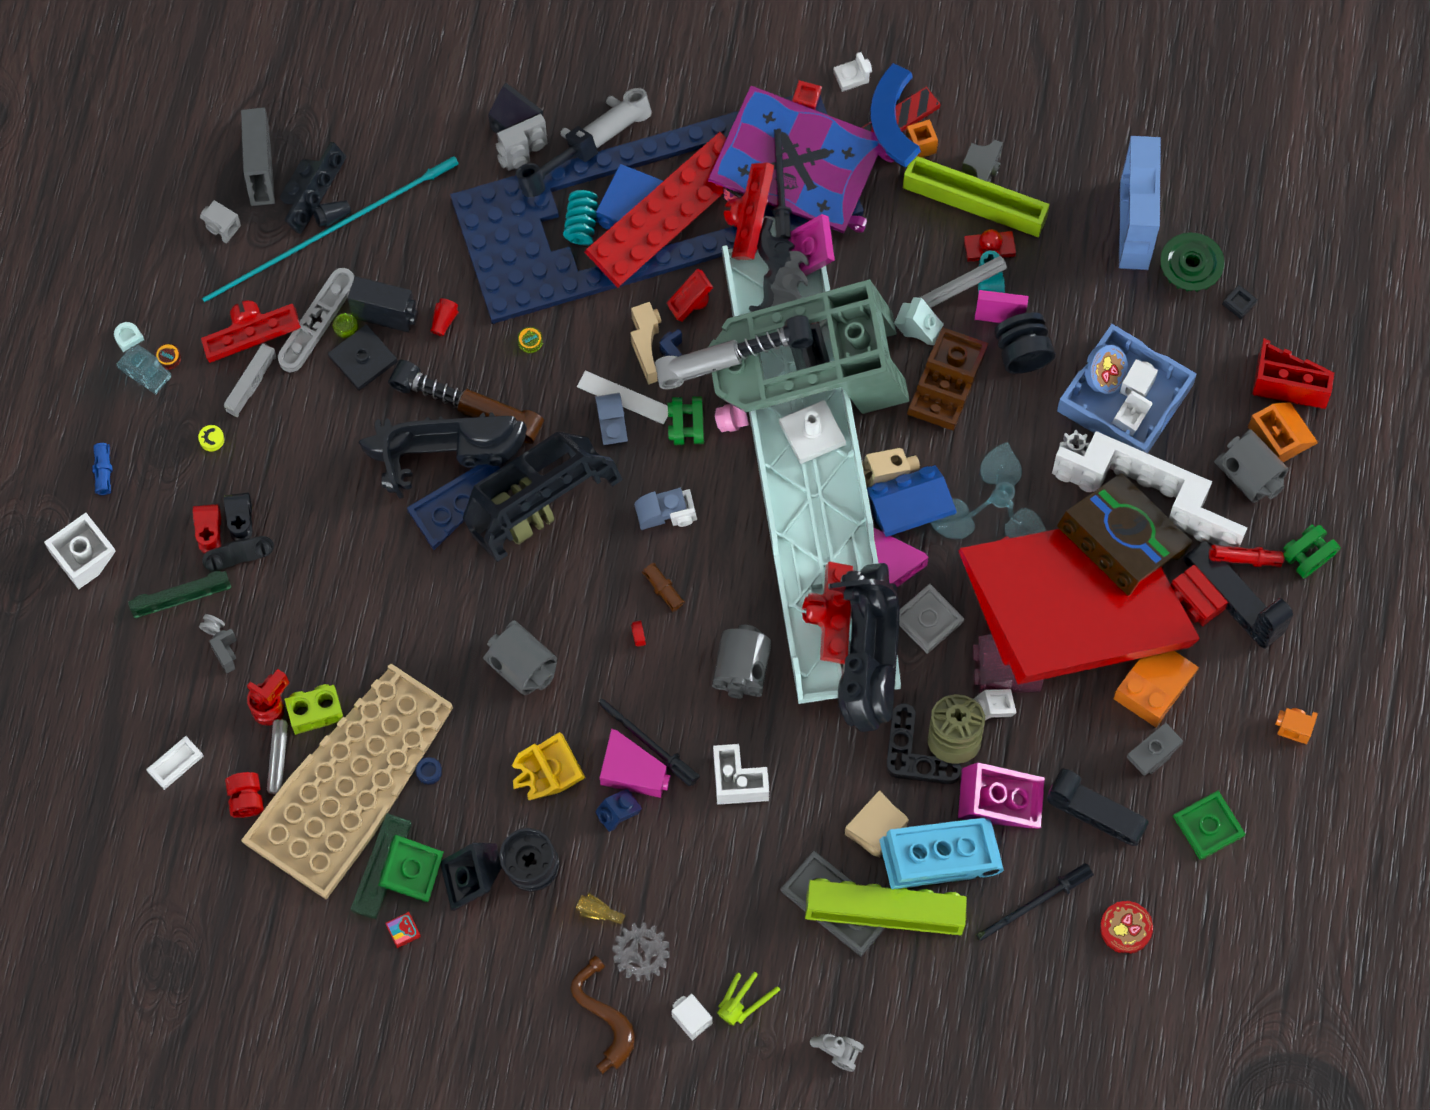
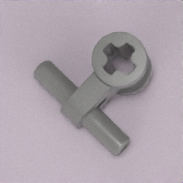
[810,1034,864,1072]

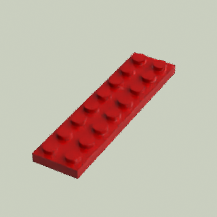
[585,132,728,288]

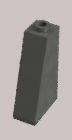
[241,108,275,206]

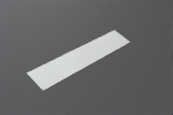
[577,371,668,424]

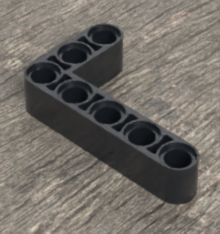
[1183,541,1293,649]

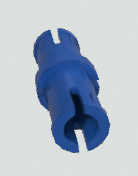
[92,443,113,495]

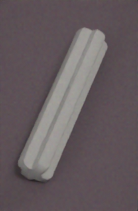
[267,719,288,795]

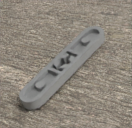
[278,268,354,372]

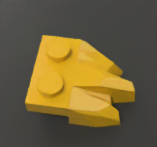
[512,732,585,800]

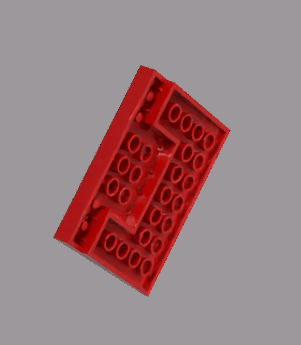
[959,529,1200,685]

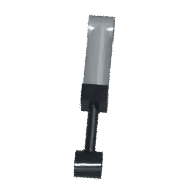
[516,88,652,197]

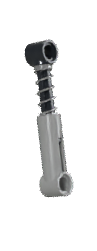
[655,315,814,389]

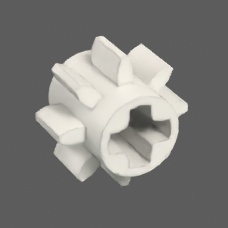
[1059,430,1090,456]

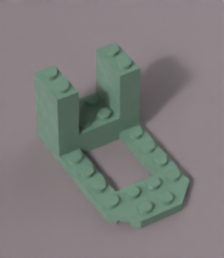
[708,279,910,414]

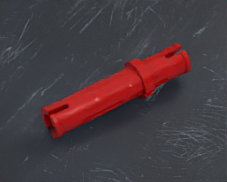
[1209,545,1284,567]

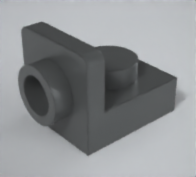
[209,629,237,674]

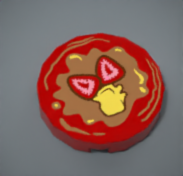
[1100,901,1153,954]

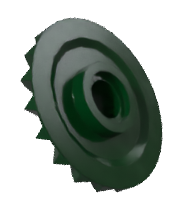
[1160,233,1224,292]

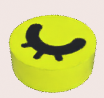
[198,425,224,451]

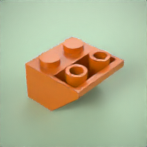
[1248,402,1318,462]

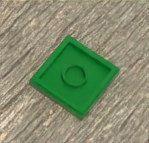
[1173,790,1245,860]
[378,835,444,902]

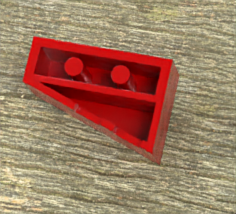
[1252,338,1334,409]

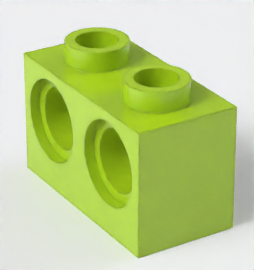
[284,684,344,735]

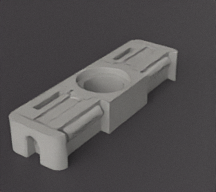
[224,343,276,417]

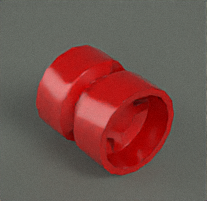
[247,683,285,726]
[225,772,264,818]

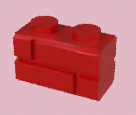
[1171,565,1228,626]

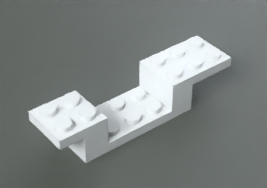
[1052,431,1247,547]

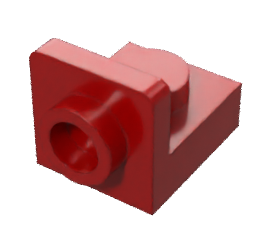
[247,669,289,707]

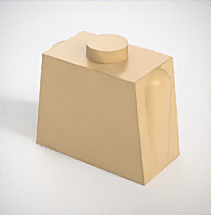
[845,790,908,858]

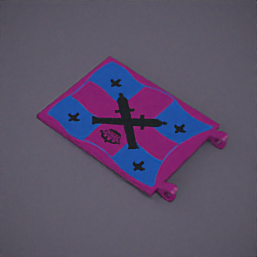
[708,86,894,233]

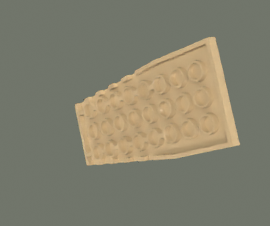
[242,664,453,900]

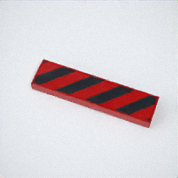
[861,87,940,133]

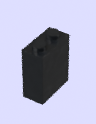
[347,276,418,333]

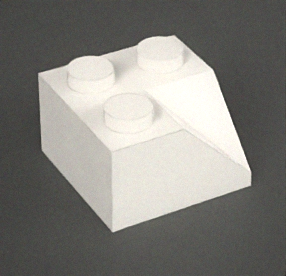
[44,513,116,589]

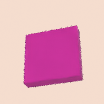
[788,214,835,276]
[975,290,1028,323]

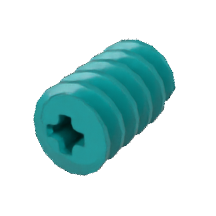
[563,190,598,245]

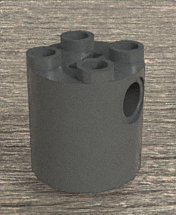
[1214,429,1289,503]
[483,620,557,695]
[712,625,772,699]

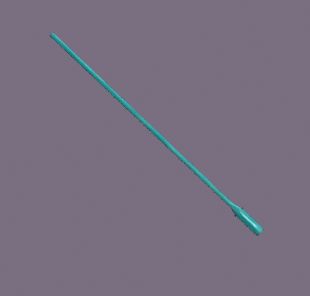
[202,156,459,302]

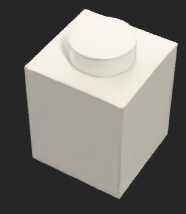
[1120,359,1158,398]
[672,994,713,1040]

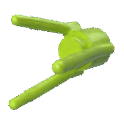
[717,972,780,1026]

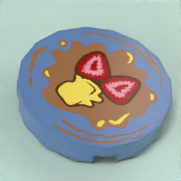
[1085,344,1128,394]

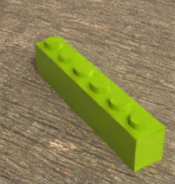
[903,156,1050,237]
[805,878,967,935]

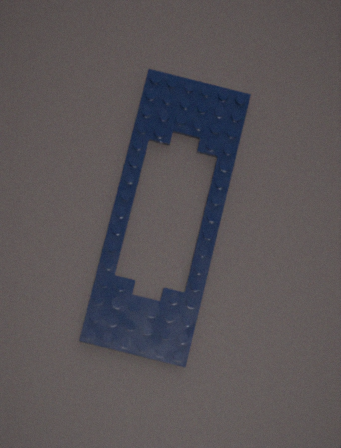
[450,95,864,324]

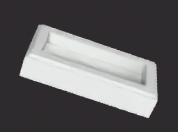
[146,736,204,790]

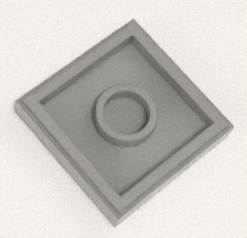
[899,584,965,654]

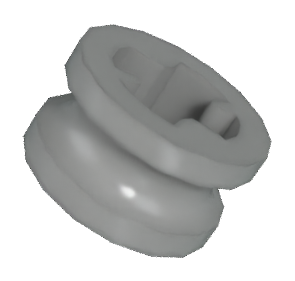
[199,614,225,635]

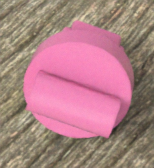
[715,404,749,432]

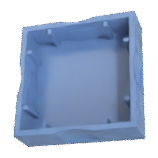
[1119,136,1161,270]
[1057,324,1197,454]

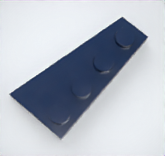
[407,464,500,550]

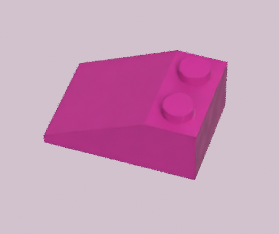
[958,763,1045,829]

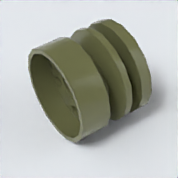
[491,477,554,544]
[928,694,985,764]

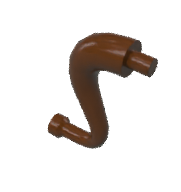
[571,955,635,1074]

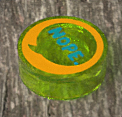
[518,327,543,353]

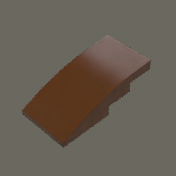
[907,327,989,431]

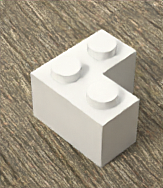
[713,744,769,804]

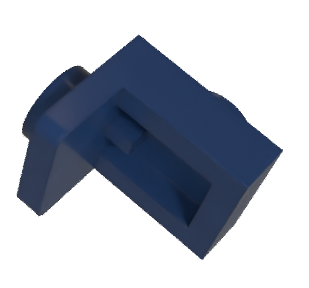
[659,329,682,357]
[595,788,642,832]

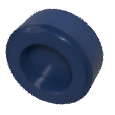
[416,757,442,785]

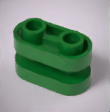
[667,396,704,445]
[1283,525,1341,579]

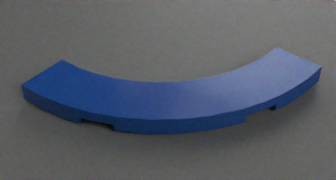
[871,63,921,168]

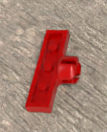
[723,163,774,260]
[201,300,301,363]
[802,562,853,664]

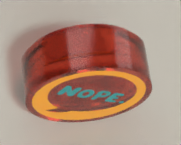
[155,343,181,369]

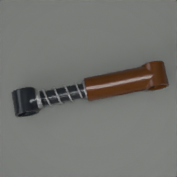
[388,360,544,444]

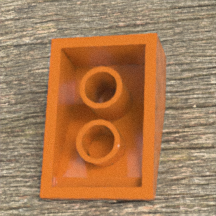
[1114,651,1199,727]

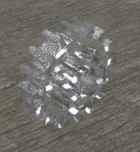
[613,922,670,981]

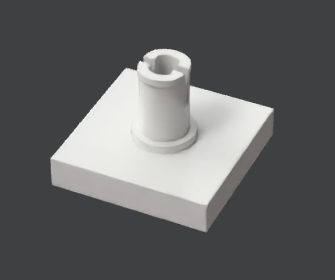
[779,400,846,464]

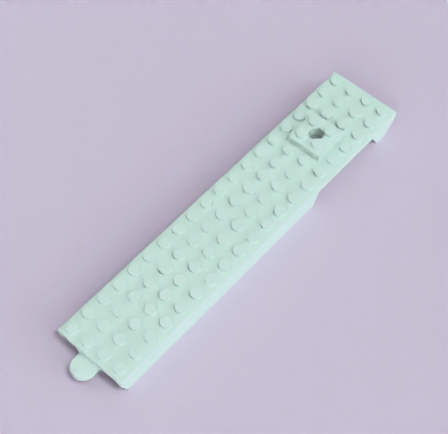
[722,217,901,704]

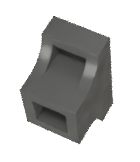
[962,140,1003,182]
[1127,723,1183,776]

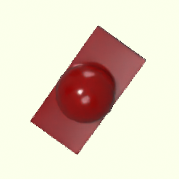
[964,229,1016,262]
[666,269,713,322]

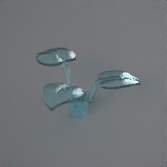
[931,443,1046,539]

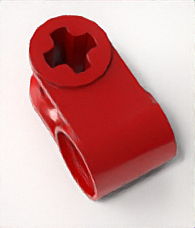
[193,504,221,553]

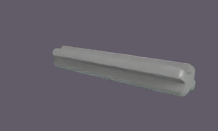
[919,256,1007,308]

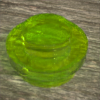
[333,313,358,337]

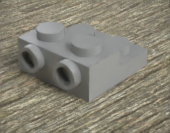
[496,114,548,171]

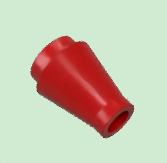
[430,298,459,337]

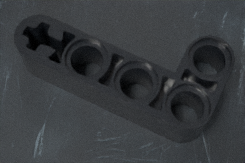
[1047,768,1149,846]

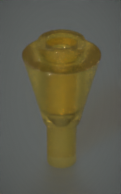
[576,892,625,925]

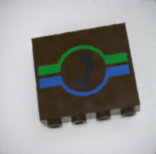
[1057,473,1193,596]

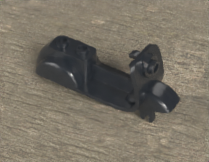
[359,412,527,499]
[828,563,900,732]

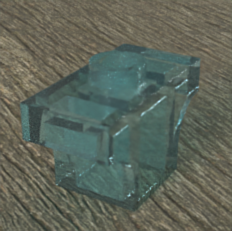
[116,345,171,394]

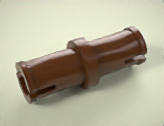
[642,563,685,612]

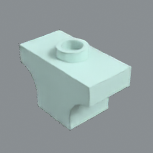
[894,297,944,345]

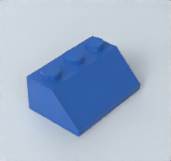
[867,465,957,537]

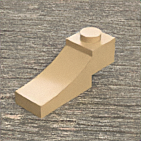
[631,302,661,384]

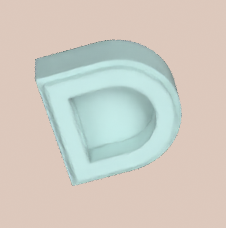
[114,322,144,352]

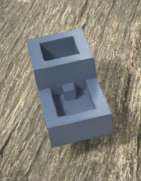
[595,392,628,445]
[634,488,687,530]

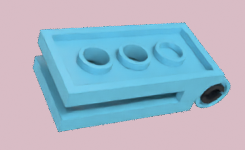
[879,818,1004,890]

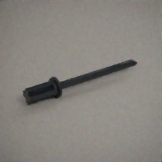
[772,129,792,239]
[599,698,700,787]
[977,863,1094,941]

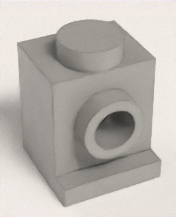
[200,200,241,244]

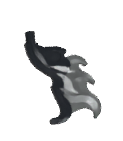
[749,218,809,312]

